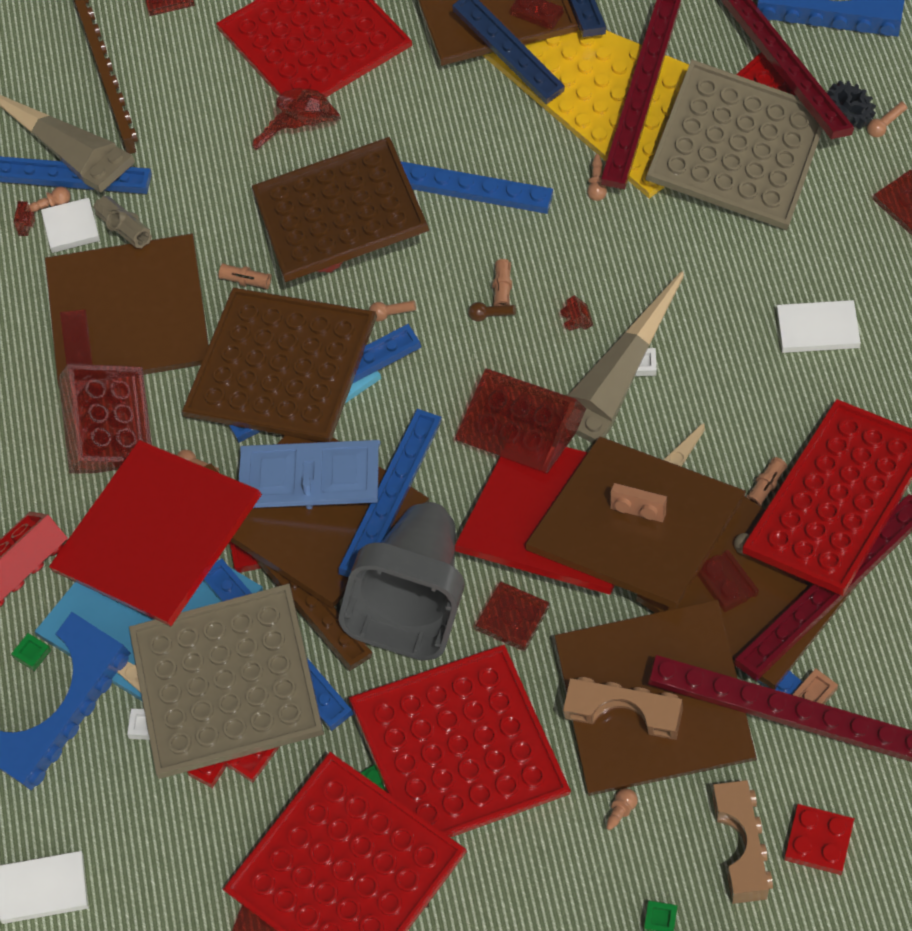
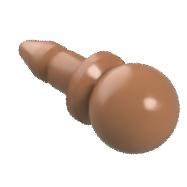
[587,154,607,201]
[25,187,71,212]
[606,788,638,830]

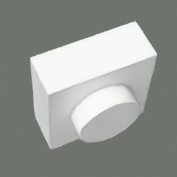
[635,348,657,376]
[127,709,150,740]

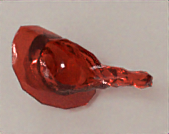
[252,88,341,150]

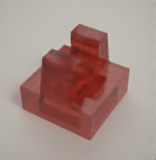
[560,295,593,331]

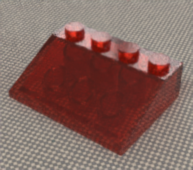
[59,364,152,473]
[455,368,586,473]

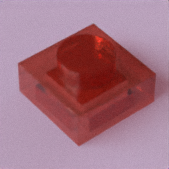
[14,201,35,236]

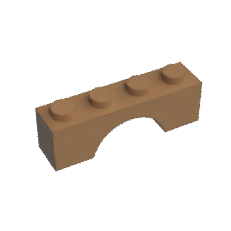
[563,677,683,740]
[712,780,773,904]

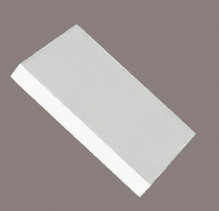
[776,300,861,353]
[0,851,89,924]

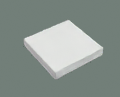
[41,198,100,253]

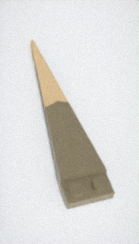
[0,95,135,192]
[554,271,684,444]

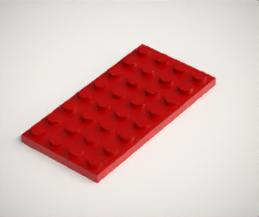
[742,399,912,596]

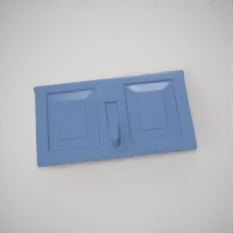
[239,440,380,509]

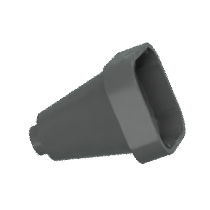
[339,502,465,660]

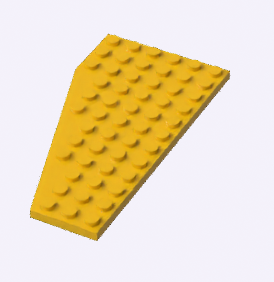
[482,27,689,199]

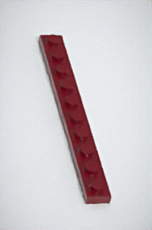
[601,0,682,190]
[721,0,854,139]
[735,494,912,681]
[648,655,912,762]

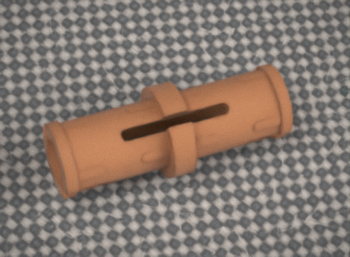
[492,259,512,306]
[219,263,271,289]
[746,457,787,506]

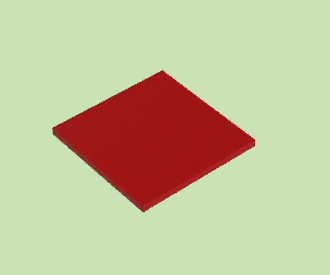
[216,0,413,115]
[455,433,615,595]
[49,440,262,626]
[349,644,571,838]
[223,752,467,931]

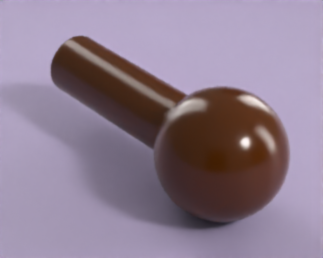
[468,302,516,322]

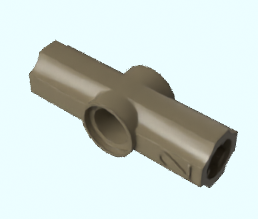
[93,195,152,248]

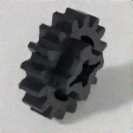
[827,80,876,130]

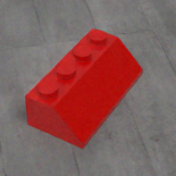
[0,512,68,607]

